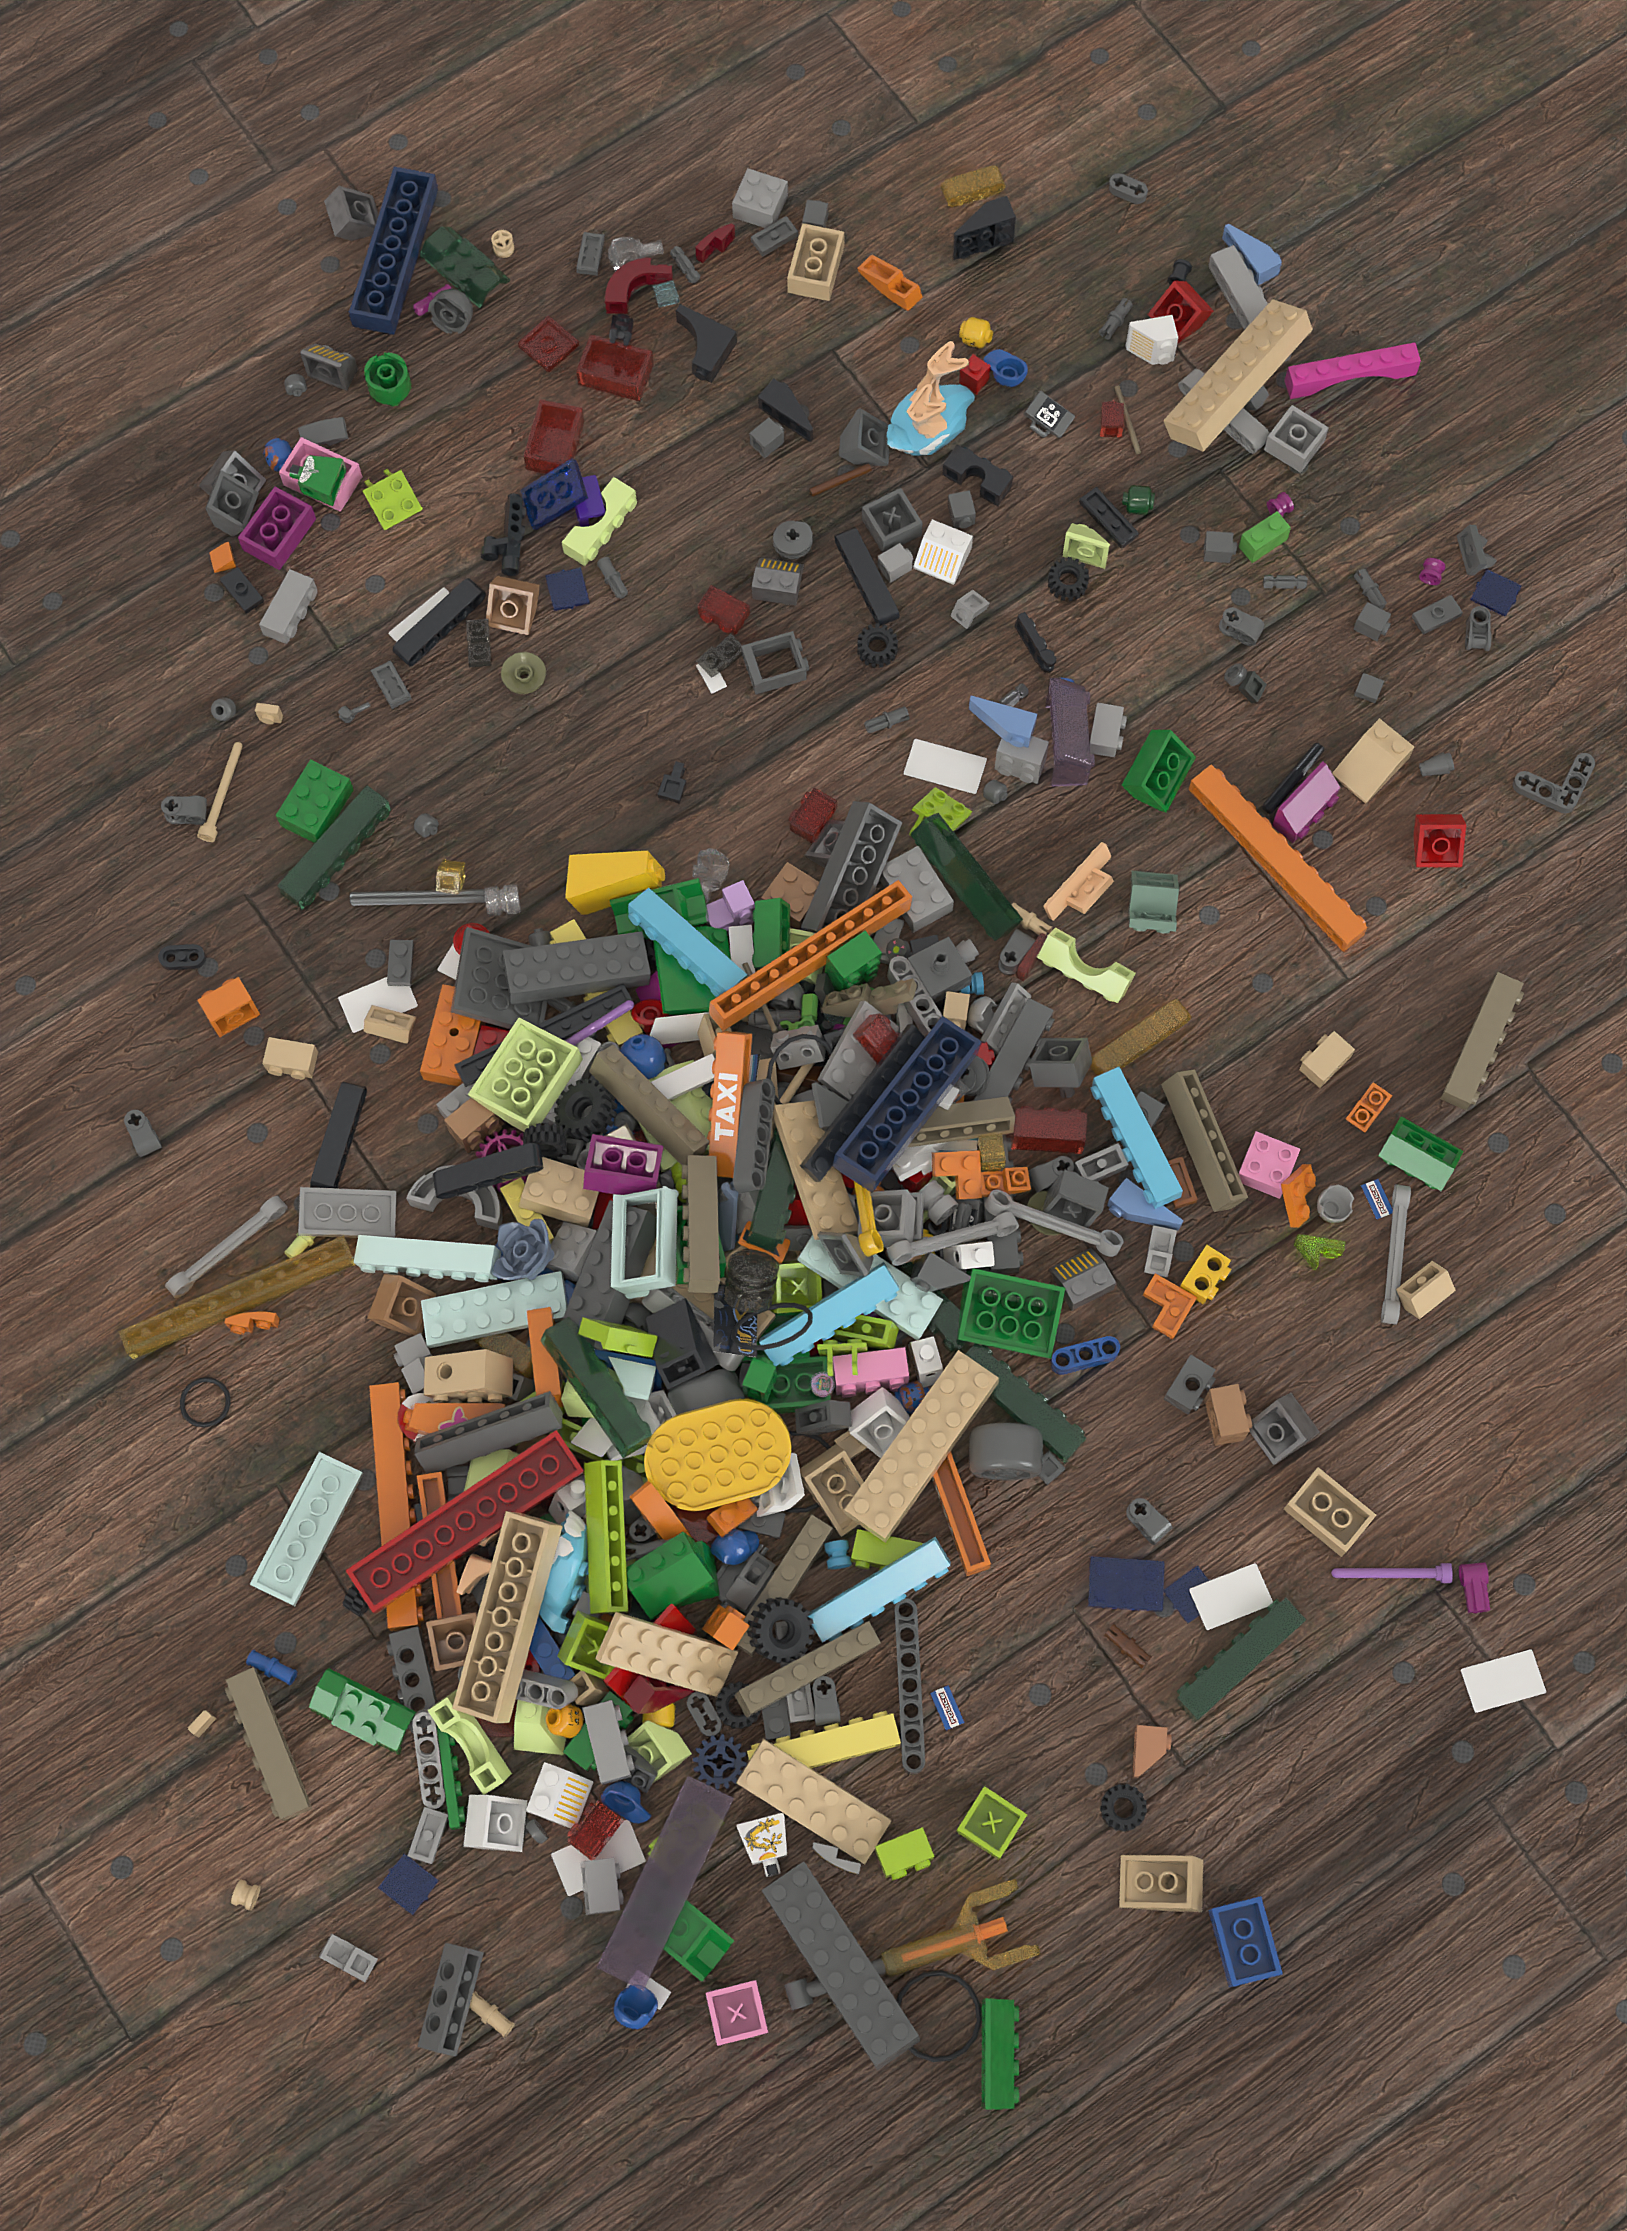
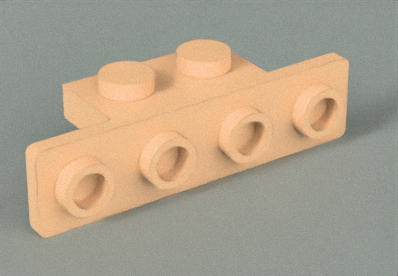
[1044,842,1114,921]

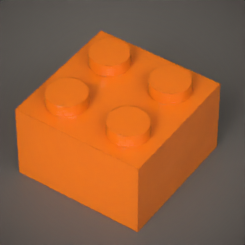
[197,977,260,1037]

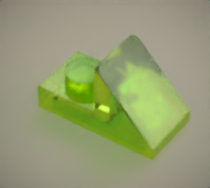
[1294,1234,1346,1270]

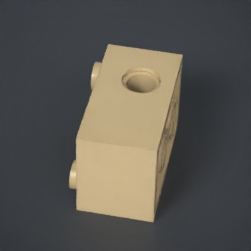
[424,1349,513,1403]

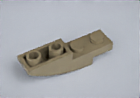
[822,978,917,1017]

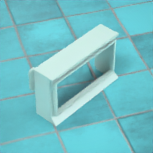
[611,1186,679,1299]

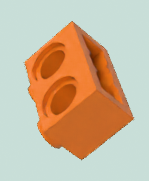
[702,1604,750,1651]

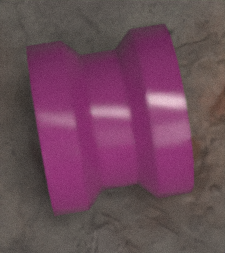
[1266,492,1294,517]
[1419,558,1446,585]

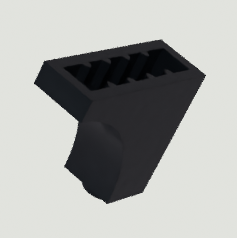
[676,304,737,383]

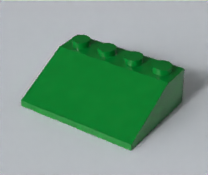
[653,926,731,1016]
[957,1268,1065,1359]
[982,1999,1019,2109]

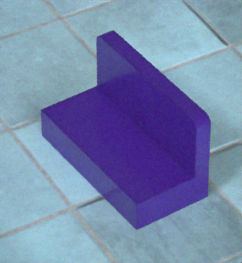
[570,475,605,527]

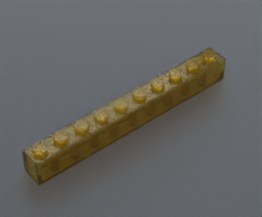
[118,1236,356,1359]

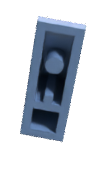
[1222,224,1281,286]
[969,696,1037,748]
[1107,1178,1183,1230]

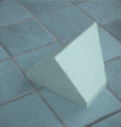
[609,1357,656,1400]

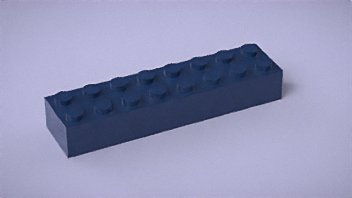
[349,166,438,335]
[832,1016,982,1193]

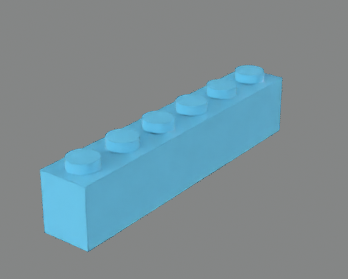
[628,888,747,997]
[1091,1067,1183,1209]
[759,1262,900,1367]
[808,1537,951,1642]

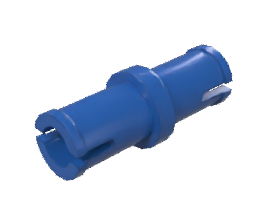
[246,1650,298,1685]

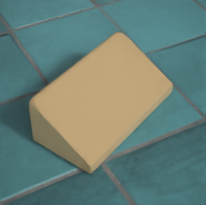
[364,1005,416,1043]

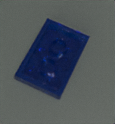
[520,458,588,530]
[1088,1556,1165,1612]

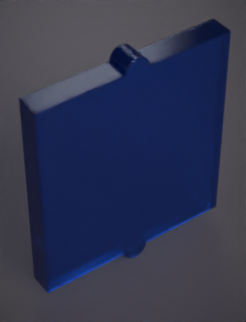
[545,567,590,611]
[1470,569,1522,617]
[1163,1565,1211,1624]
[378,1853,439,1915]

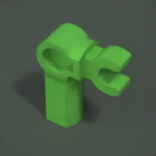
[780,994,818,1031]

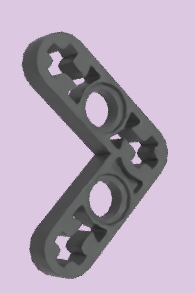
[1512,753,1595,814]

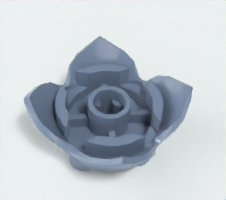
[492,1219,554,1280]

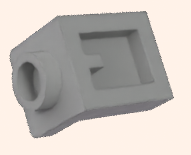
[951,590,989,629]

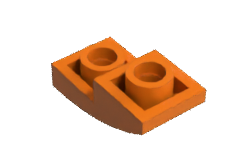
[1345,1082,1392,1133]
[981,1167,1031,1198]
[224,1312,280,1335]

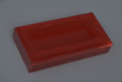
[1016,933,1047,982]

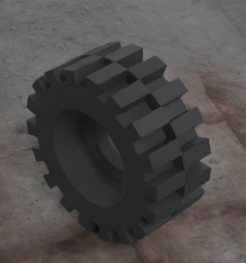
[554,1079,618,1142]
[747,1597,814,1663]

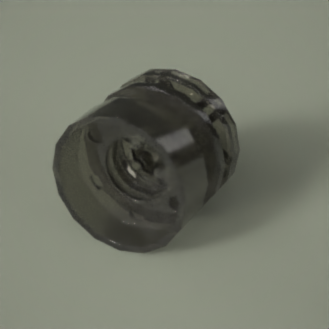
[723,1250,779,1313]

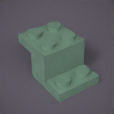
[1128,870,1179,933]

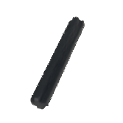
[1262,743,1324,814]

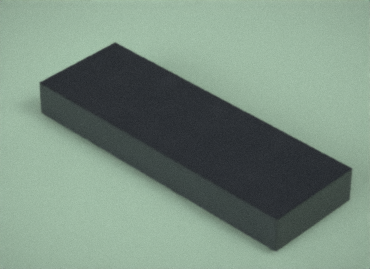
[1079,487,1139,549]

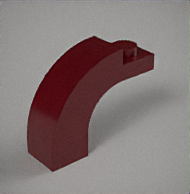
[605,258,673,314]

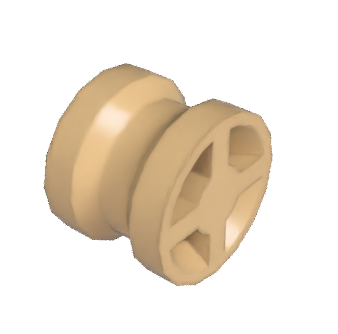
[491,230,514,258]
[231,1879,261,1911]

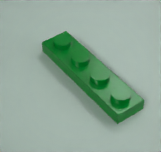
[437,1726,466,1830]

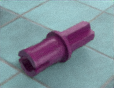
[413,284,452,316]

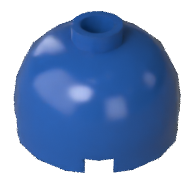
[620,1034,667,1080]

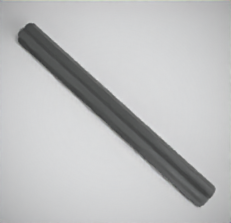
[350,889,487,906]

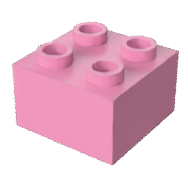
[1238,1131,1300,1199]
[706,1980,768,2046]

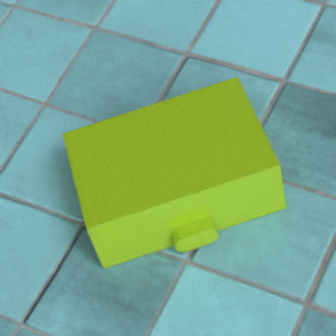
[578,1317,658,1357]

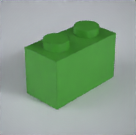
[1239,511,1291,563]

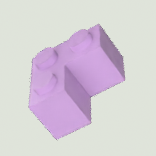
[707,880,755,936]

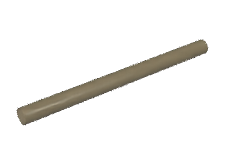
[1115,386,1141,454]
[742,962,778,1033]

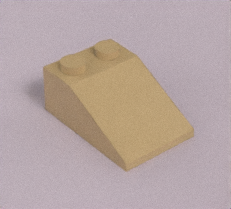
[1332,718,1414,804]
[800,1444,864,1537]
[1119,1855,1203,1912]

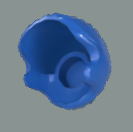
[614,1984,658,2029]

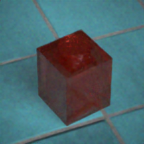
[1100,401,1124,438]

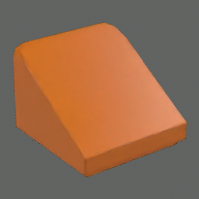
[209,542,236,573]

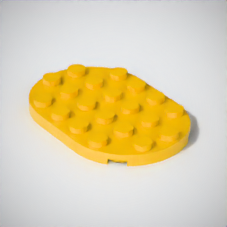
[644,1399,791,1511]

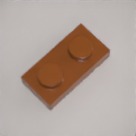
[1168,1157,1198,1209]

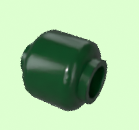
[1122,485,1155,515]

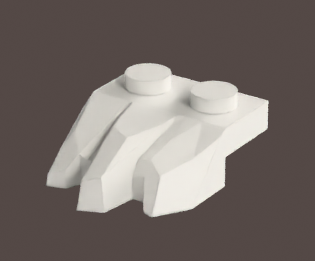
[892,1142,947,1182]
[750,1453,805,1517]

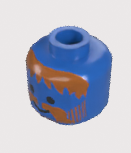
[263,438,293,472]
[894,1381,929,1415]

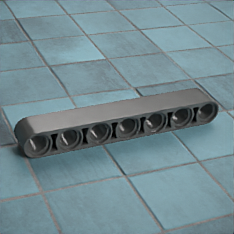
[894,1598,925,1775]

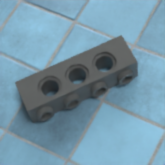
[386,1626,438,1734]
[418,1943,484,2057]

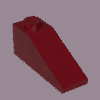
[623,1674,696,1714]

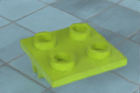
[363,469,423,530]
[909,787,973,850]
[817,1339,869,1376]

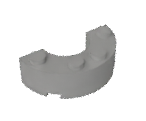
[406,1165,503,1230]

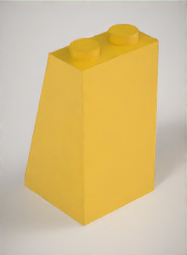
[565,851,665,915]

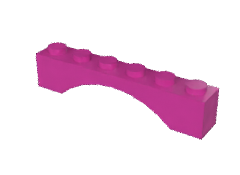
[1285,343,1421,399]

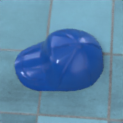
[983,350,1028,387]
[711,1528,759,1565]
[601,1781,652,1823]

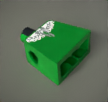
[289,455,346,506]

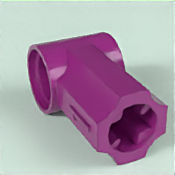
[1459,1562,1490,1613]

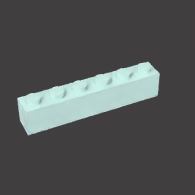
[353,1235,501,1282]

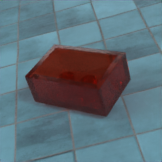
[576,334,654,402]
[523,399,585,478]
[1012,1106,1087,1154]

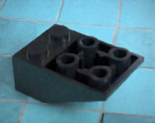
[952,196,1016,260]
[646,1298,719,1389]

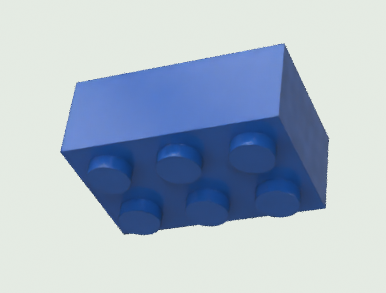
[1208,1896,1282,1987]

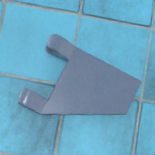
[717,1182,739,1252]

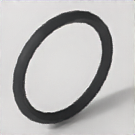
[180,1377,231,1428]

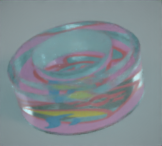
[810,1371,835,1397]

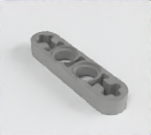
[412,1709,445,1809]

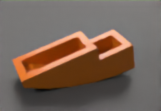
[857,255,923,311]
[630,1481,692,1540]

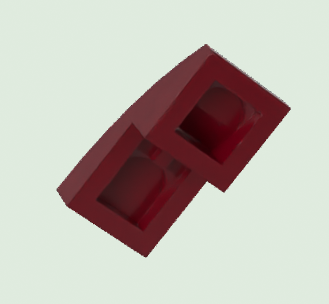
[695,224,735,263]

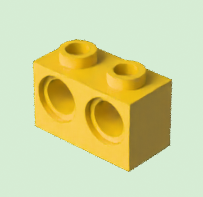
[1180,1245,1231,1305]

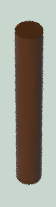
[809,463,872,497]

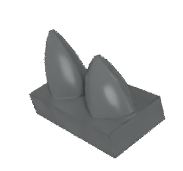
[1457,525,1497,575]

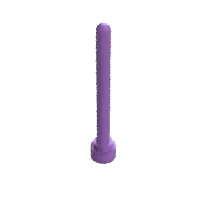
[565,1000,634,1046]
[1331,1563,1452,1583]

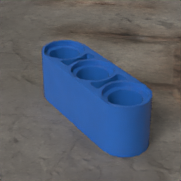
[1050,1336,1120,1375]

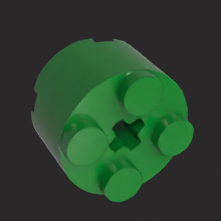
[364,352,411,406]

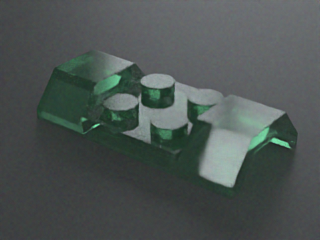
[420,226,510,308]

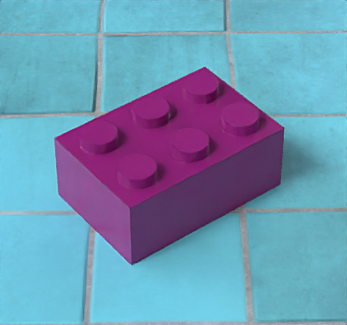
[238,487,316,570]

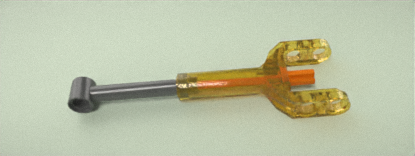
[784,1879,1041,2010]

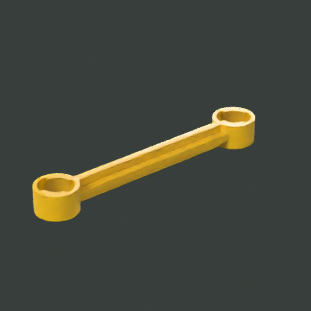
[854,1181,884,1257]

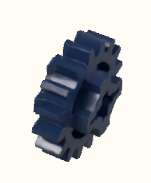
[693,1734,747,1791]

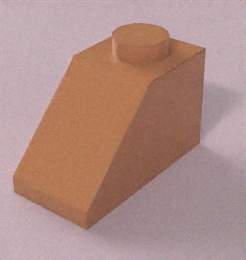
[1132,1725,1171,1779]

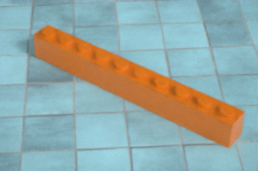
[1189,764,1368,952]
[709,880,912,1031]
[369,1382,424,1631]

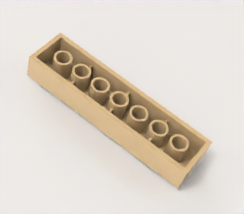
[1163,299,1313,452]
[844,1350,999,1543]
[452,1511,563,1723]

